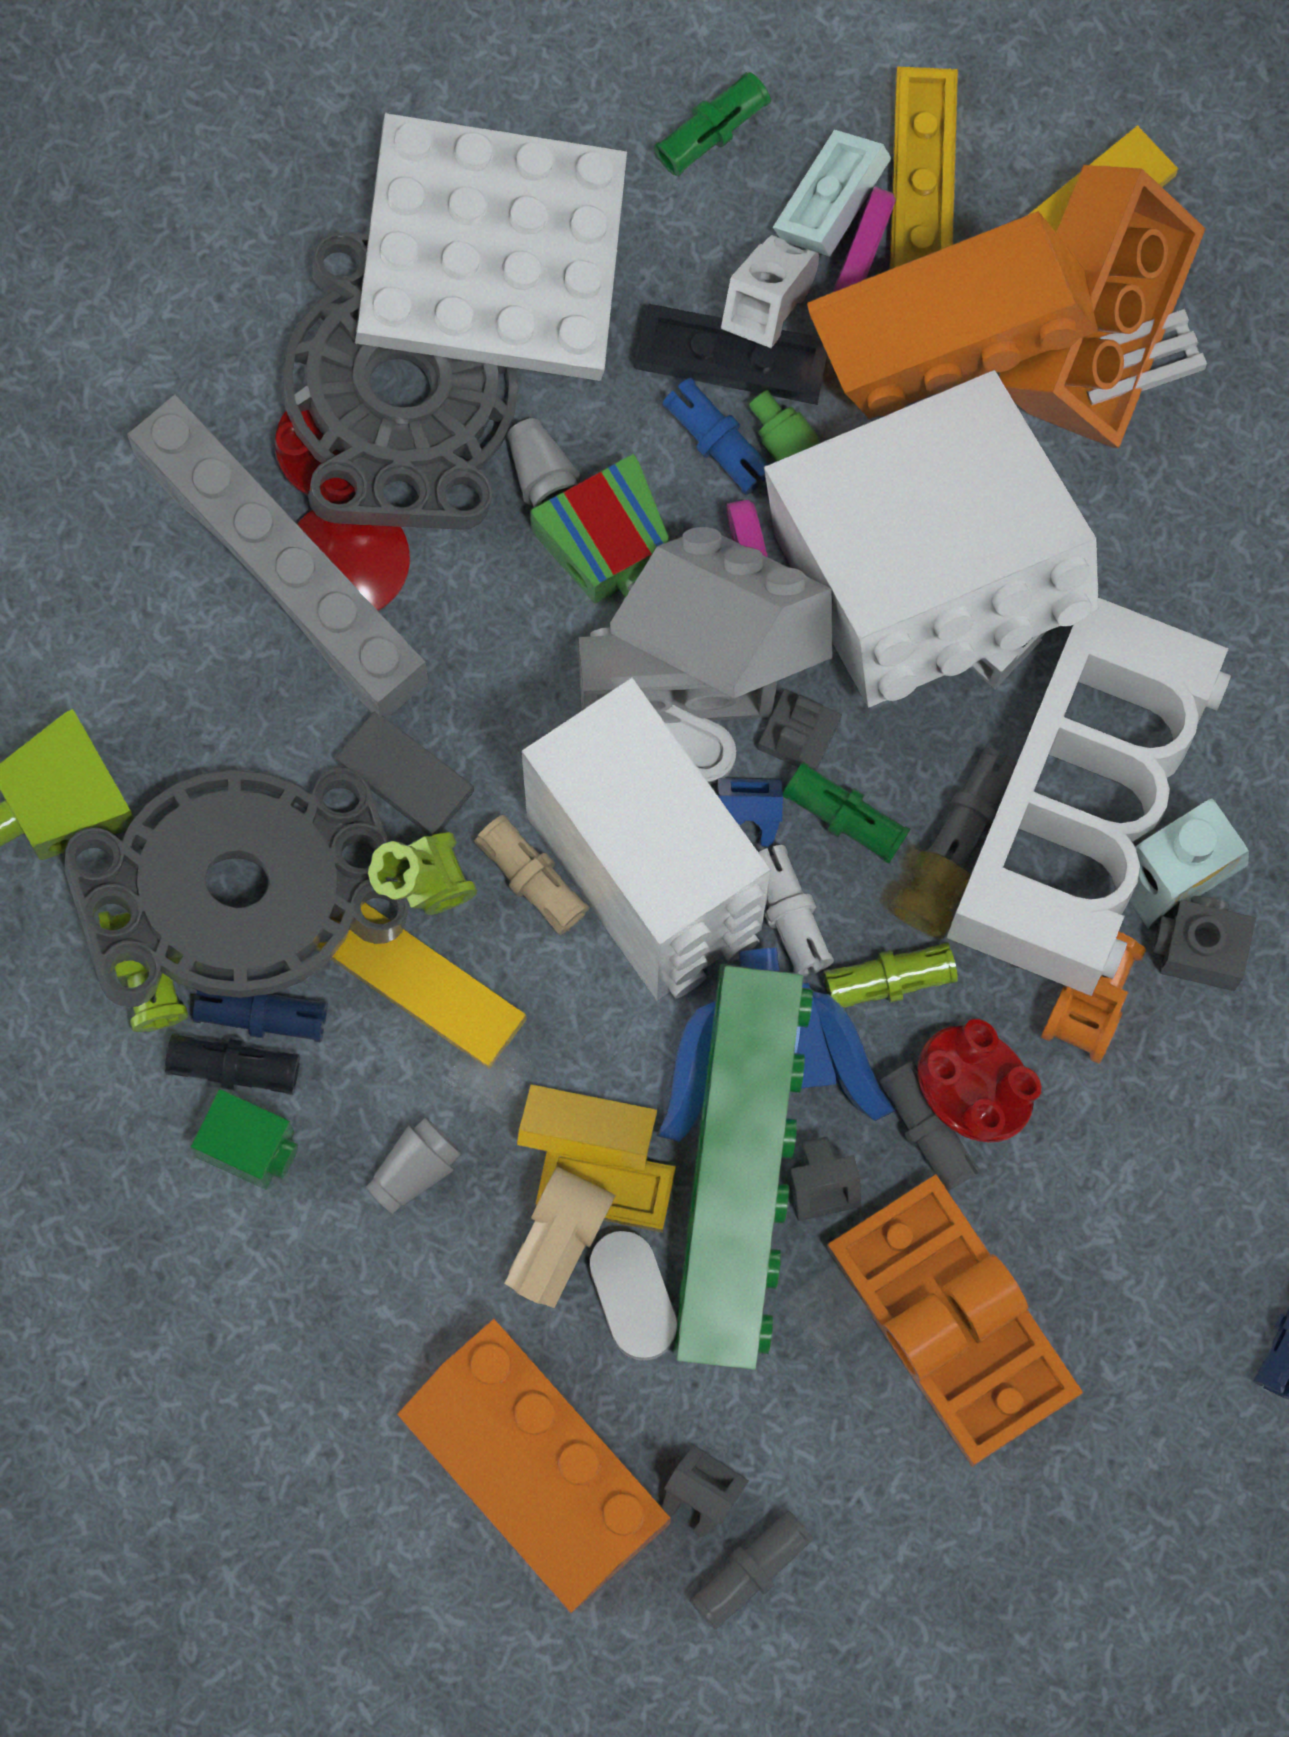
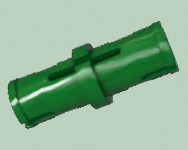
[654,72,771,176]
[783,761,911,864]

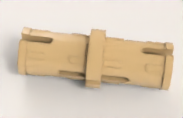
[474,815,589,935]

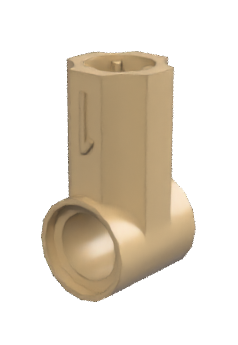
[504,1167,616,1308]

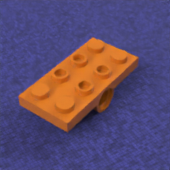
[827,1174,1083,1467]

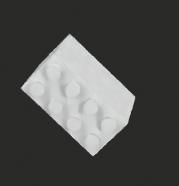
[764,370,1099,708]
[522,678,771,1000]

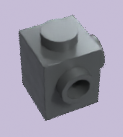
[1153,896,1256,991]

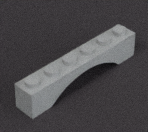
[127,395,428,719]

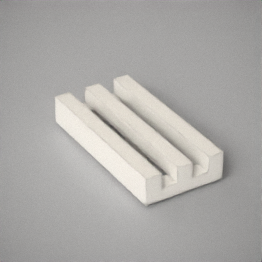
[1087,309,1207,405]

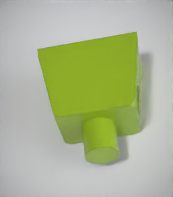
[0,709,134,860]

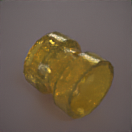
[889,851,971,939]

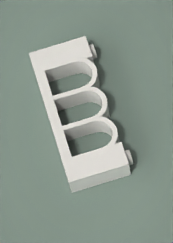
[947,597,1231,996]

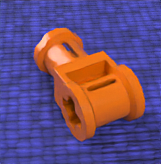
[1040,932,1146,1064]

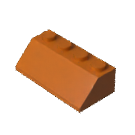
[999,165,1206,448]
[807,211,1098,419]
[397,1319,671,1613]

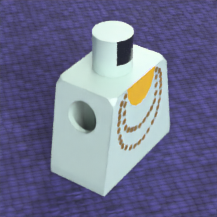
[1129,799,1249,929]

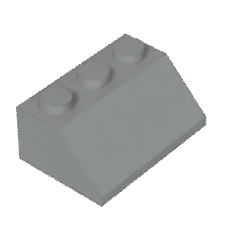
[610,527,832,698]
[578,627,777,723]

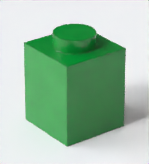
[191,1089,298,1190]

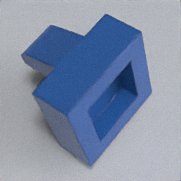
[718,778,783,847]

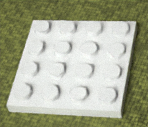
[355,113,627,381]

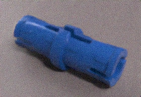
[662,378,771,495]

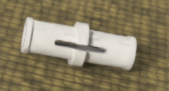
[758,845,834,977]

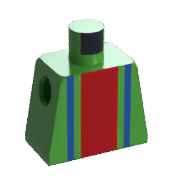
[530,454,670,603]

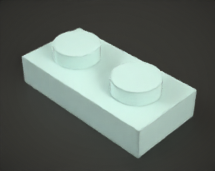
[773,130,891,256]

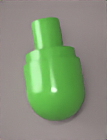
[748,390,820,462]

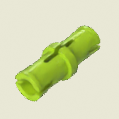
[823,942,958,1008]

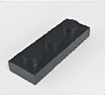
[636,304,828,405]

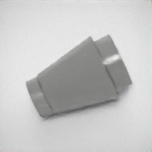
[507,418,581,508]
[366,1117,462,1214]

